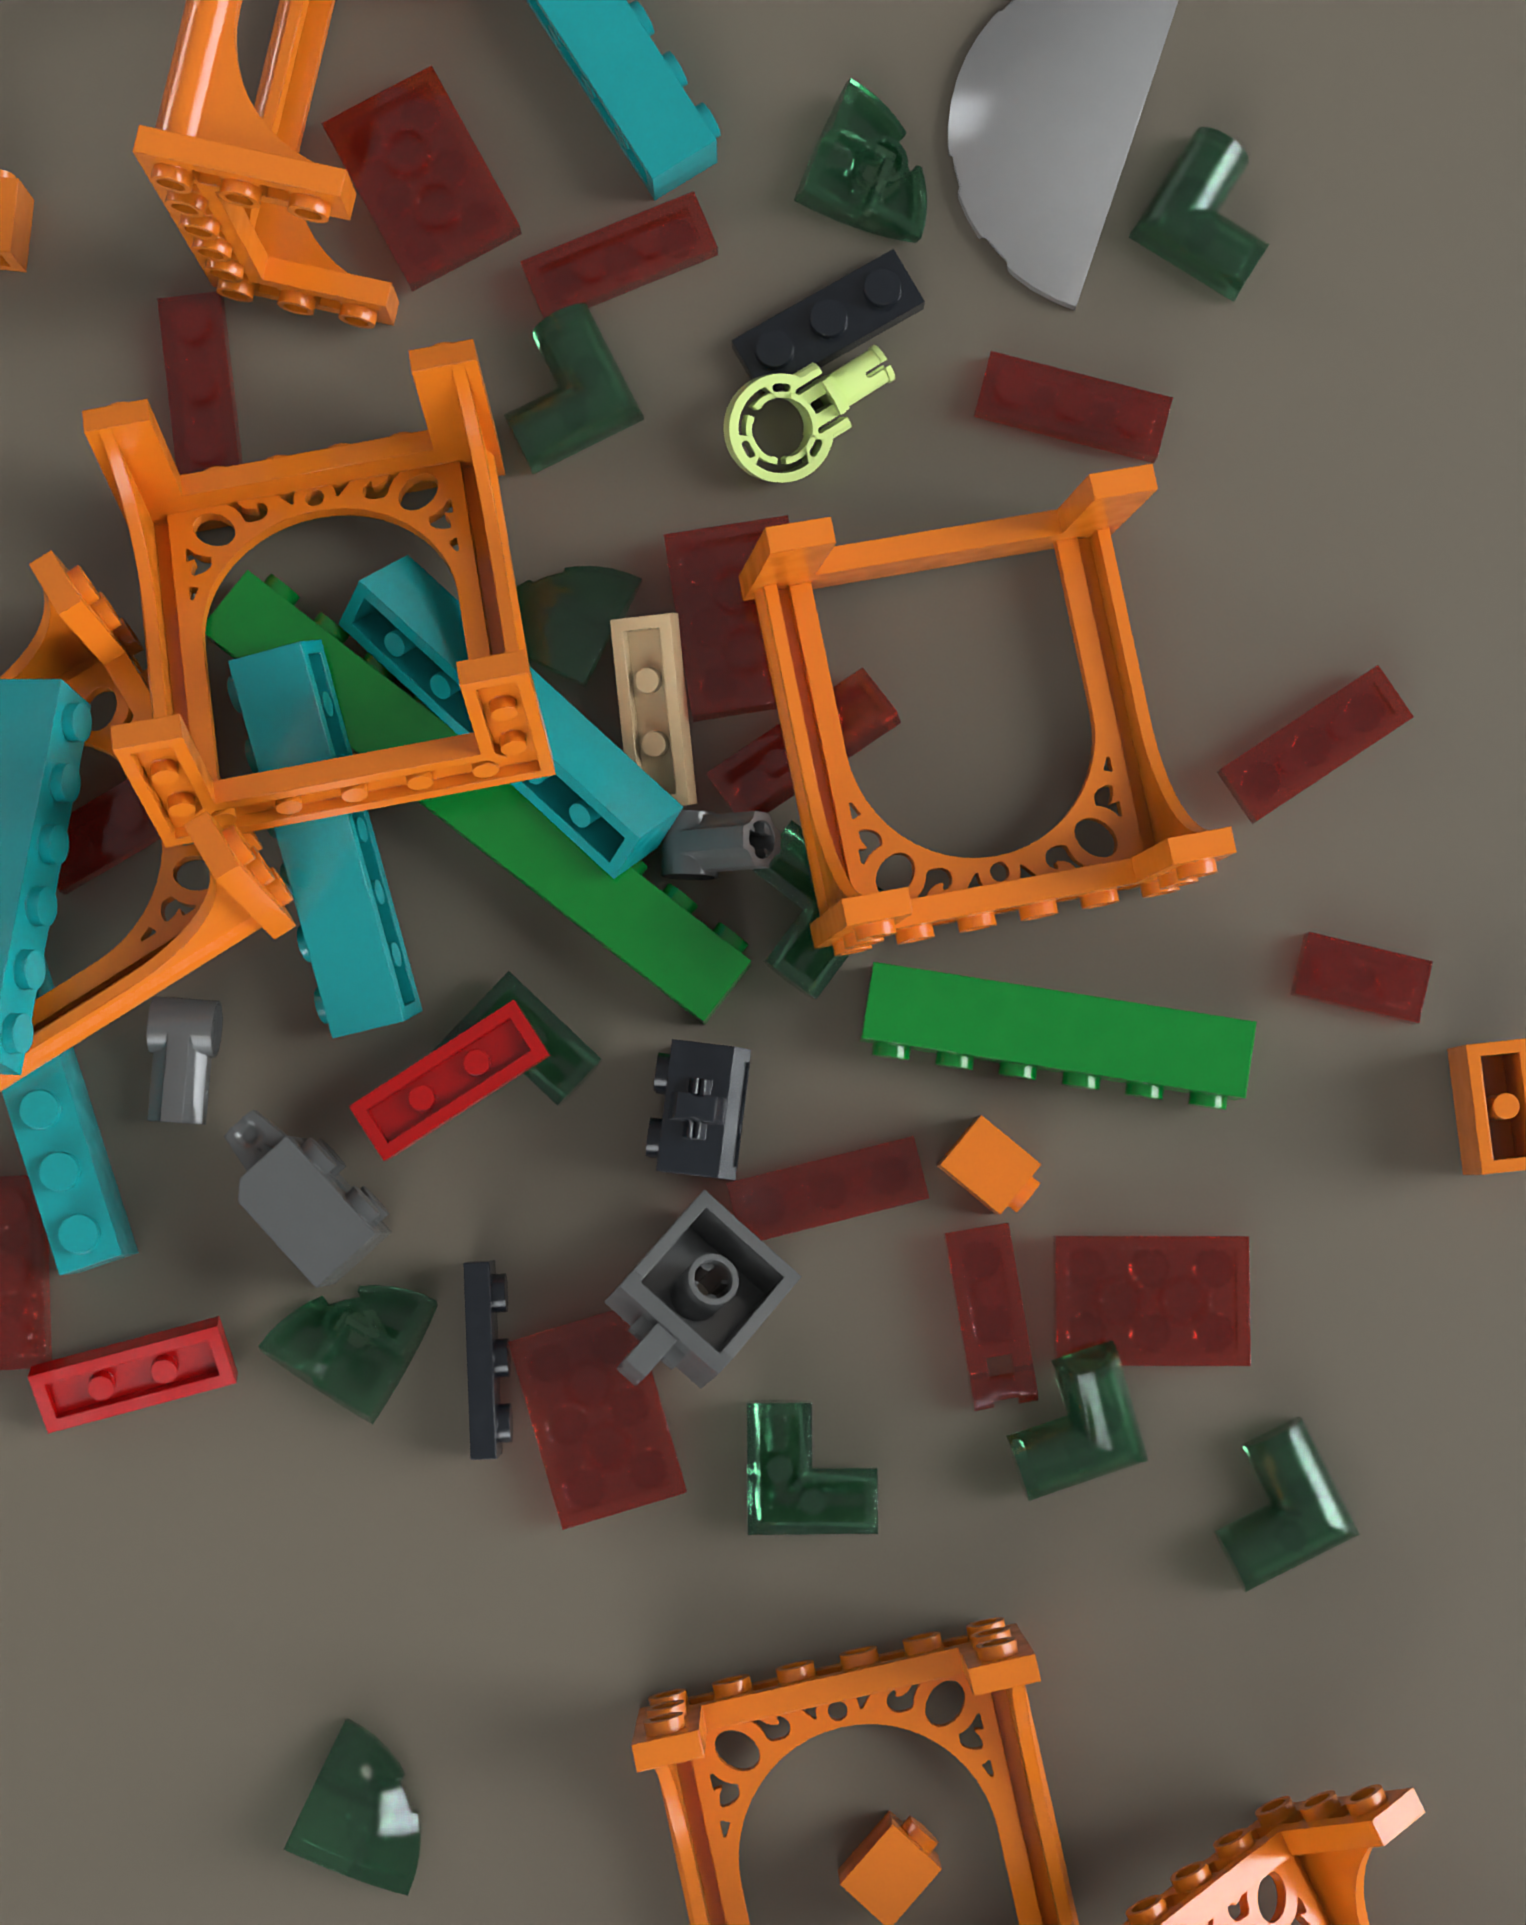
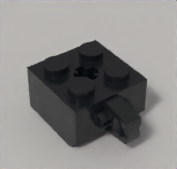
[646,1039,751,1181]

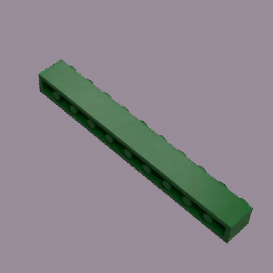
[205,570,751,1025]

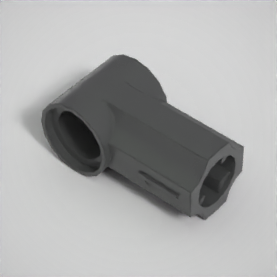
[661,810,781,880]
[147,996,223,1125]

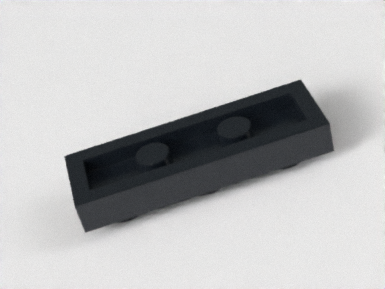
[731,249,925,396]
[463,1260,513,1460]

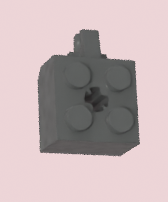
[224,1110,392,1288]
[604,1190,802,1389]

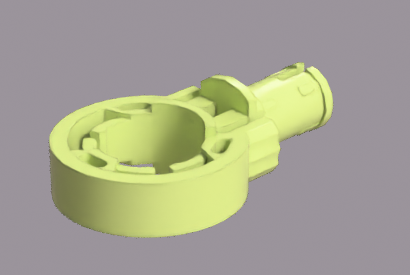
[723,345,895,483]

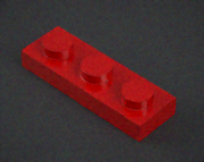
[349,1000,551,1161]
[28,1316,238,1434]

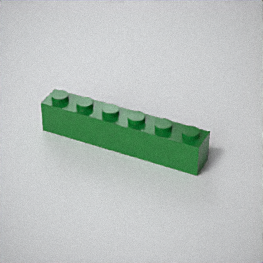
[860,962,1257,1110]

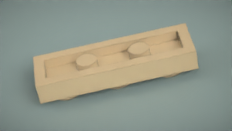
[610,613,697,806]

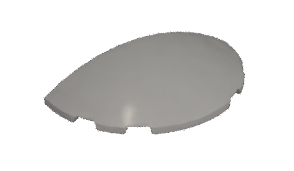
[947,0,1179,311]

